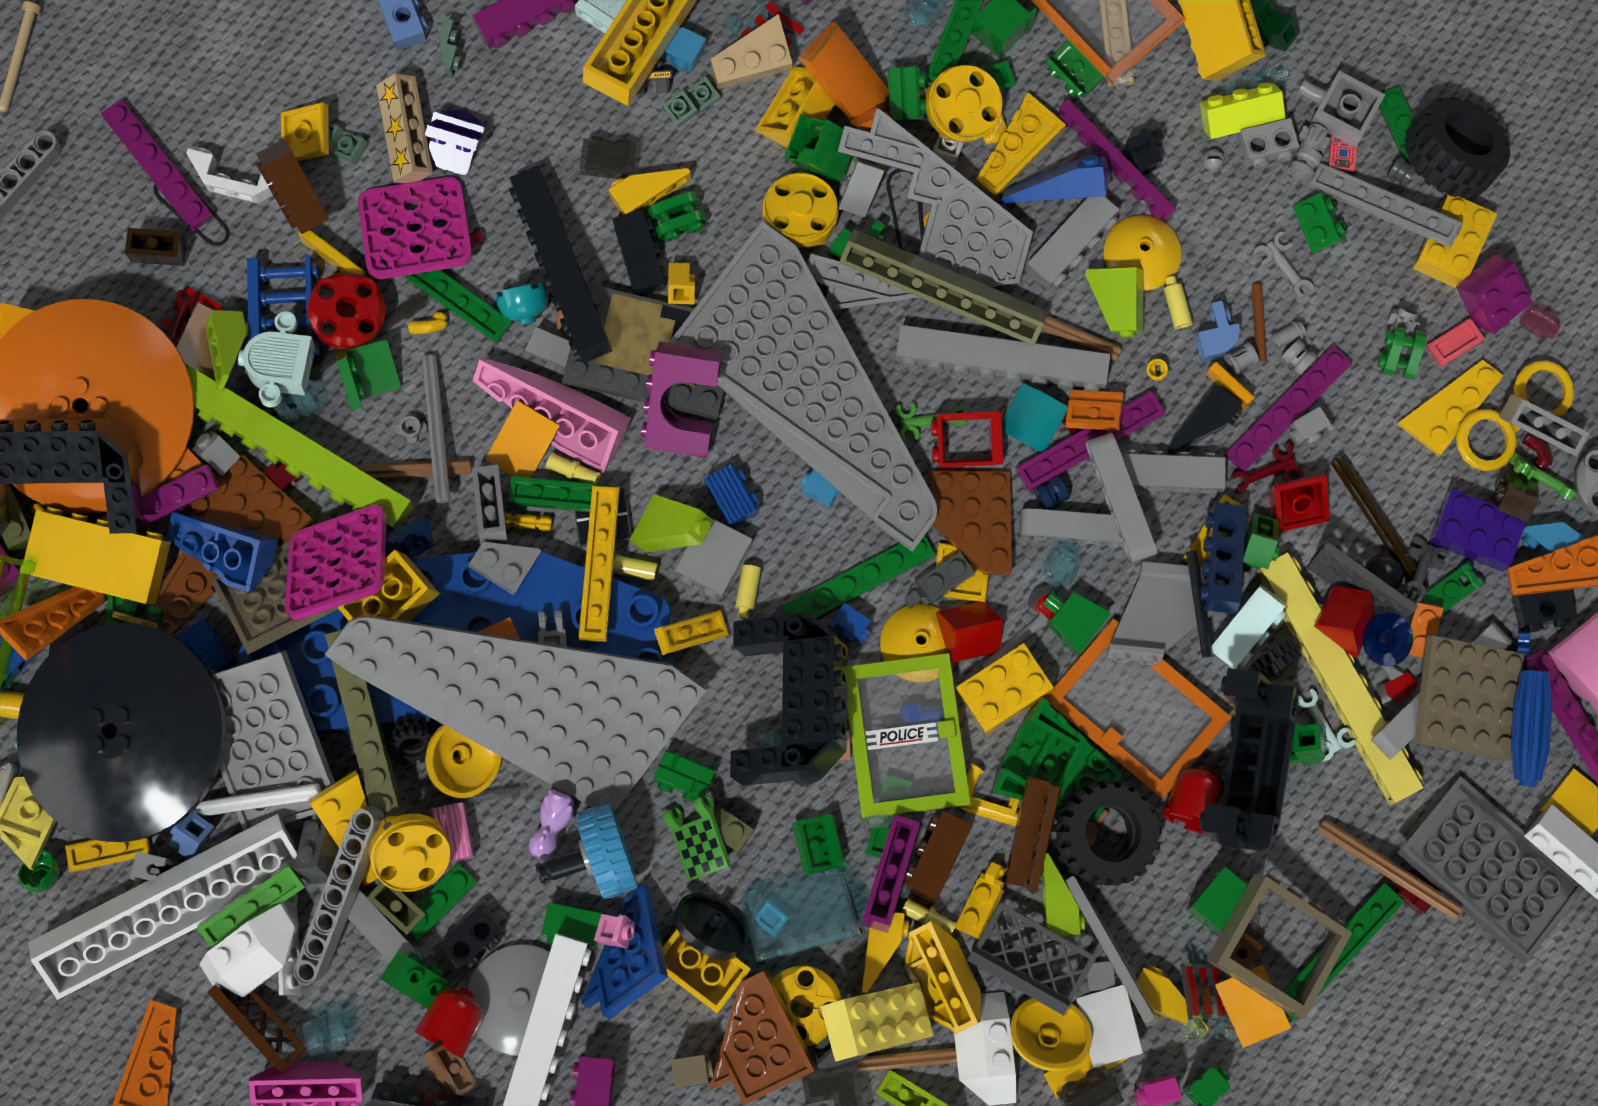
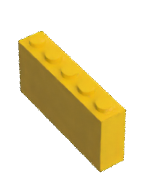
[1177,0,1266,81]
[21,507,171,605]

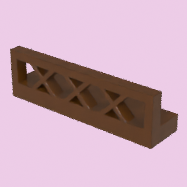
[1004,776,1060,893]
[207,985,308,1073]

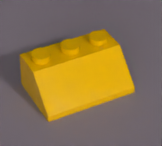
[755,66,835,148]

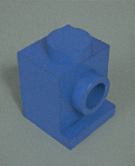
[829,603,872,643]

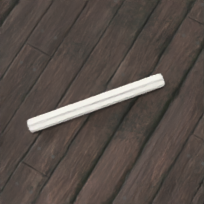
[193,783,321,817]

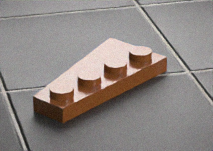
[141,551,216,634]

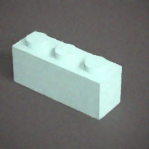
[1211,584,1287,669]

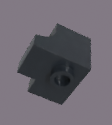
[1123,128,1164,176]

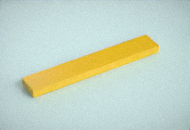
[579,486,620,642]

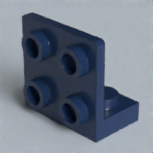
[364,516,434,559]

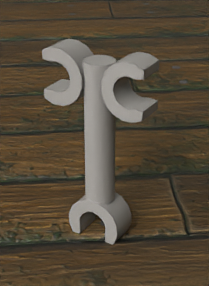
[1252,231,1314,300]

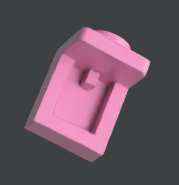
[594,914,635,949]

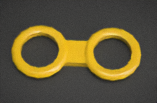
[1456,360,1575,471]

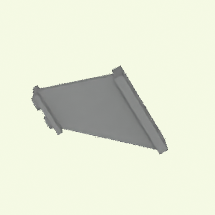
[1107,561,1249,665]

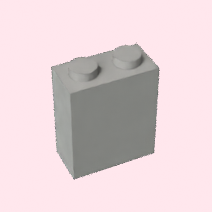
[675,518,752,600]

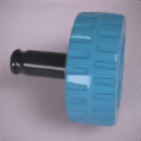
[535,803,638,899]

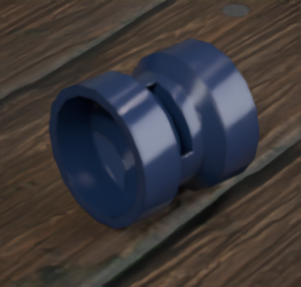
[1033,476,1070,510]

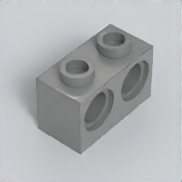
[1237,118,1299,168]

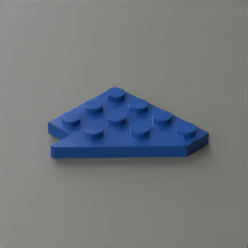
[581,884,668,1019]

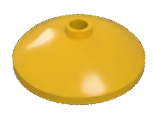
[1103,215,1182,291]
[880,604,955,683]
[426,724,501,798]
[1010,998,1092,1071]

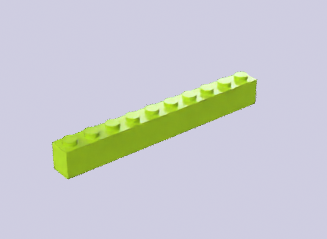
[187,365,414,532]

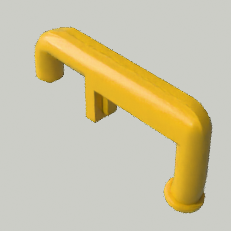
[960,763,1019,827]

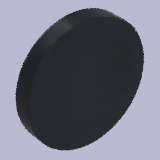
[673,893,749,960]

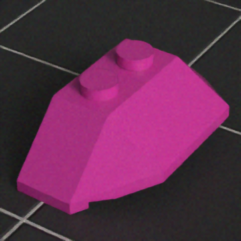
[248,1061,363,1106]

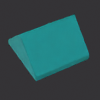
[1001,383,1068,453]

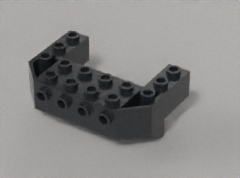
[0,418,144,535]
[730,612,848,787]
[1199,668,1296,851]

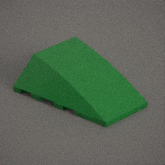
[991,697,1122,822]

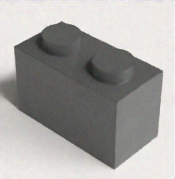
[293,819,339,885]

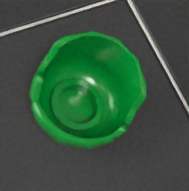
[17,849,60,893]

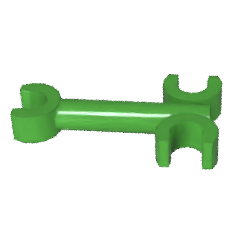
[896,403,966,442]
[1510,452,1577,501]

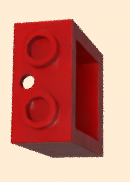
[931,411,1003,468]

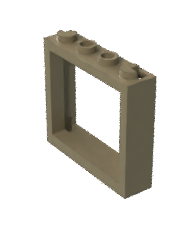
[1206,873,1352,1019]

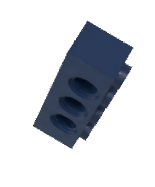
[1200,503,1247,614]

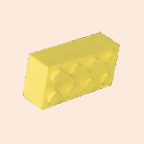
[821,982,934,1062]

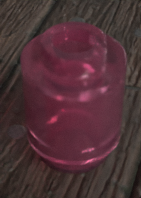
[1519,305,1561,341]

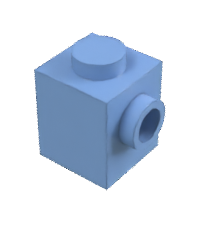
[169,811,214,860]

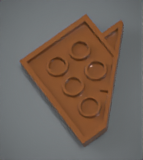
[183,452,314,542]
[930,471,1012,575]
[709,969,817,1105]

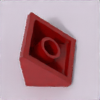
[1268,474,1330,533]
[1314,586,1376,658]
[935,602,1003,663]

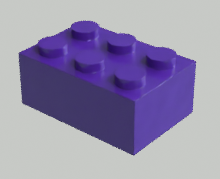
[1428,489,1526,572]

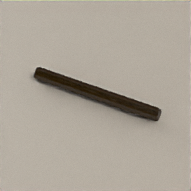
[1331,455,1429,589]

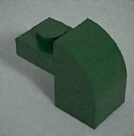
[1251,0,1300,52]

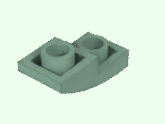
[440,18,462,78]
[662,76,722,126]
[329,122,368,165]

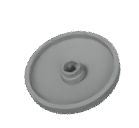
[468,945,577,1056]

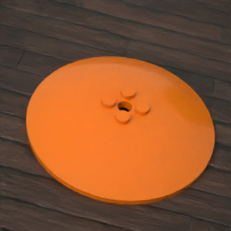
[0,299,195,513]

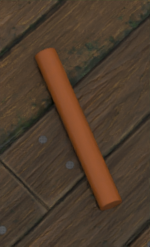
[1252,284,1267,362]

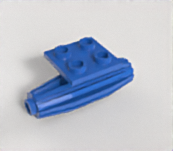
[1511,670,1552,787]

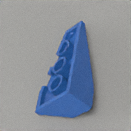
[1002,155,1111,203]
[167,512,278,593]

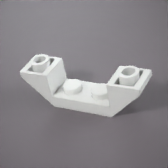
[186,148,273,203]

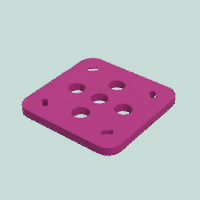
[358,177,472,279]
[285,505,387,620]

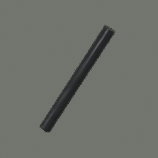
[1186,550,1213,658]

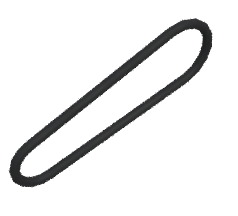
[886,169,924,250]
[153,181,230,246]

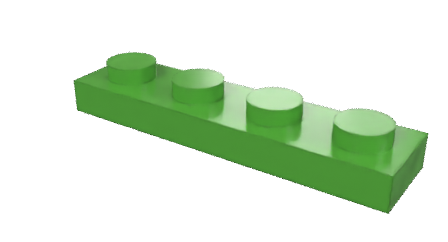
[197,863,305,948]

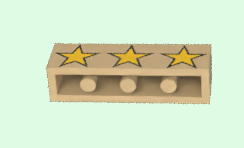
[376,73,433,183]

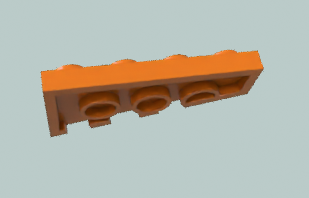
[1506,536,1598,596]
[0,586,104,661]
[112,1000,177,1106]

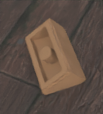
[423,1044,479,1096]

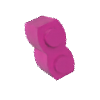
[1133,1074,1181,1106]

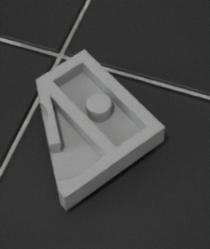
[468,542,541,595]

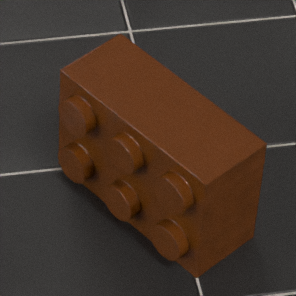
[256,139,329,234]
[903,811,973,904]

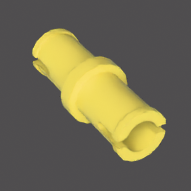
[546,453,601,484]
[900,897,957,935]

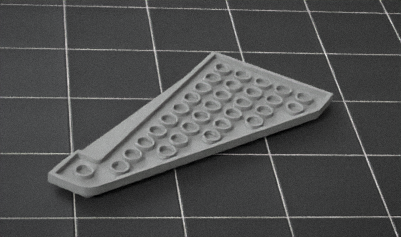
[669,222,937,552]
[324,615,706,811]

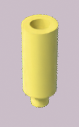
[1163,276,1193,330]
[613,555,658,582]
[735,565,761,619]

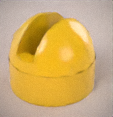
[1147,359,1168,381]

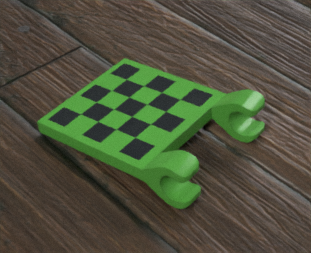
[662,796,731,881]

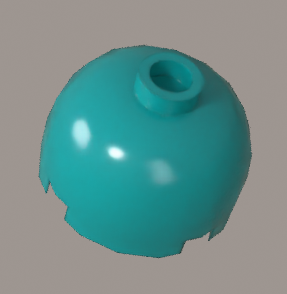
[495,282,548,325]

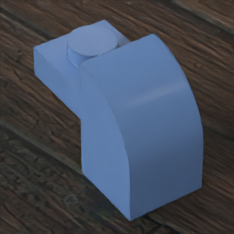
[1195,301,1240,363]

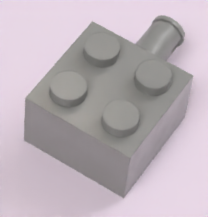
[1297,71,1385,148]

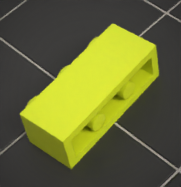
[1200,82,1286,139]

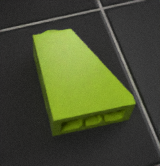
[1085,267,1143,338]
[629,494,714,553]

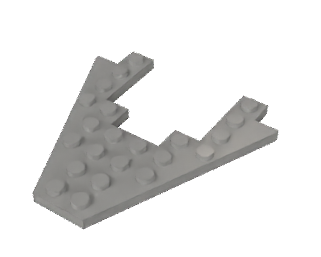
[807,109,1033,310]

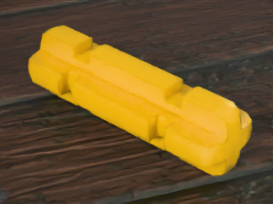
[504,513,552,532]

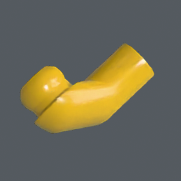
[983,111,1007,145]
[408,312,448,334]

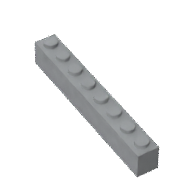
[896,325,1110,391]

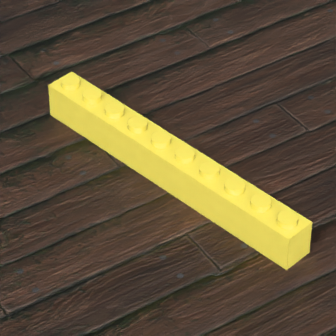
[1256,553,1423,806]

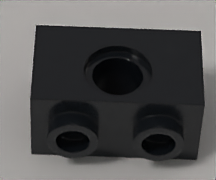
[1512,589,1578,633]

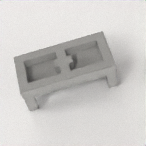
[836,156,884,217]
[129,851,177,883]

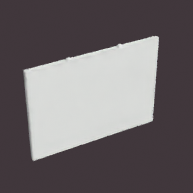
[1076,985,1143,1068]

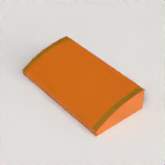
[798,21,889,121]

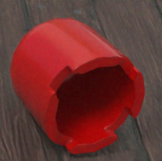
[1162,766,1224,835]
[415,987,483,1058]

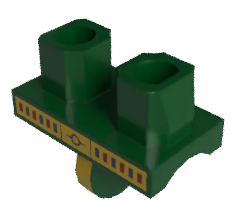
[111,599,166,631]

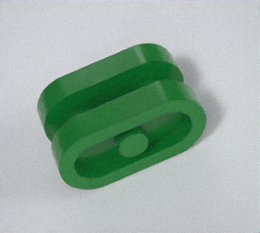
[648,191,708,242]
[1377,326,1427,380]

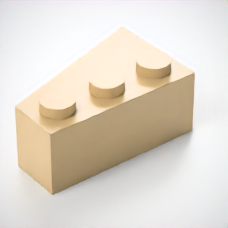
[710,14,793,90]

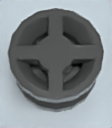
[1387,155,1415,187]

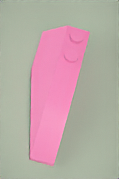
[473,358,631,473]

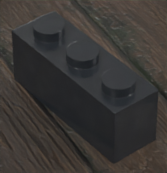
[612,210,668,296]

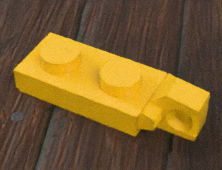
[955,862,1006,940]

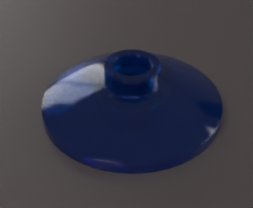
[1362,613,1413,666]

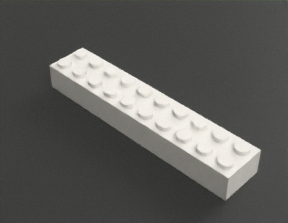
[28,814,299,1000]

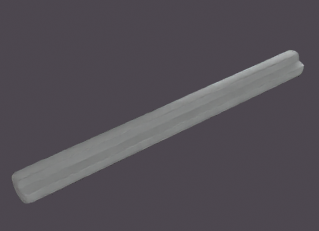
[422,354,450,503]

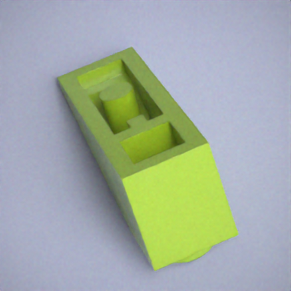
[205,310,248,391]
[1042,853,1085,938]
[875,1069,949,1106]

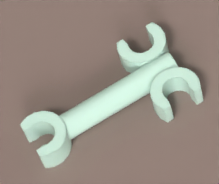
[1296,689,1356,762]

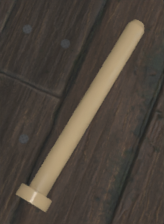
[0,1,41,112]

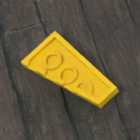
[976,92,1066,199]
[1397,360,1503,456]
[308,770,387,886]

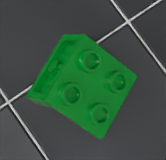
[335,338,401,410]

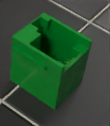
[972,0,1037,59]
[784,114,852,182]
[1186,867,1248,937]

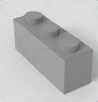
[1499,394,1589,457]
[472,465,508,545]

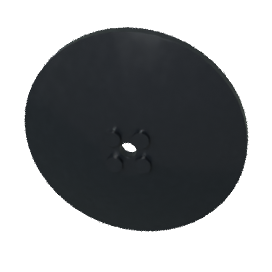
[17,623,226,842]

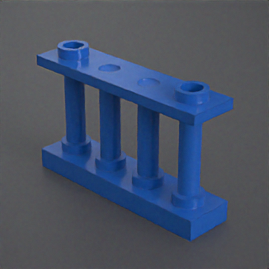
[247,255,321,363]

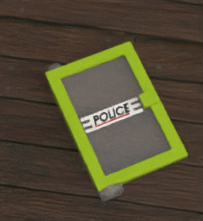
[847,653,971,828]

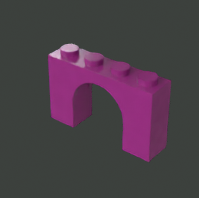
[641,341,723,458]

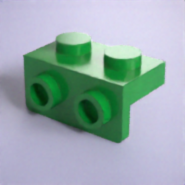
[1045,40,1105,98]
[1292,193,1347,254]
[792,813,844,876]

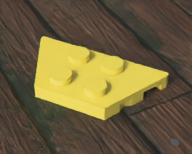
[0,776,56,870]

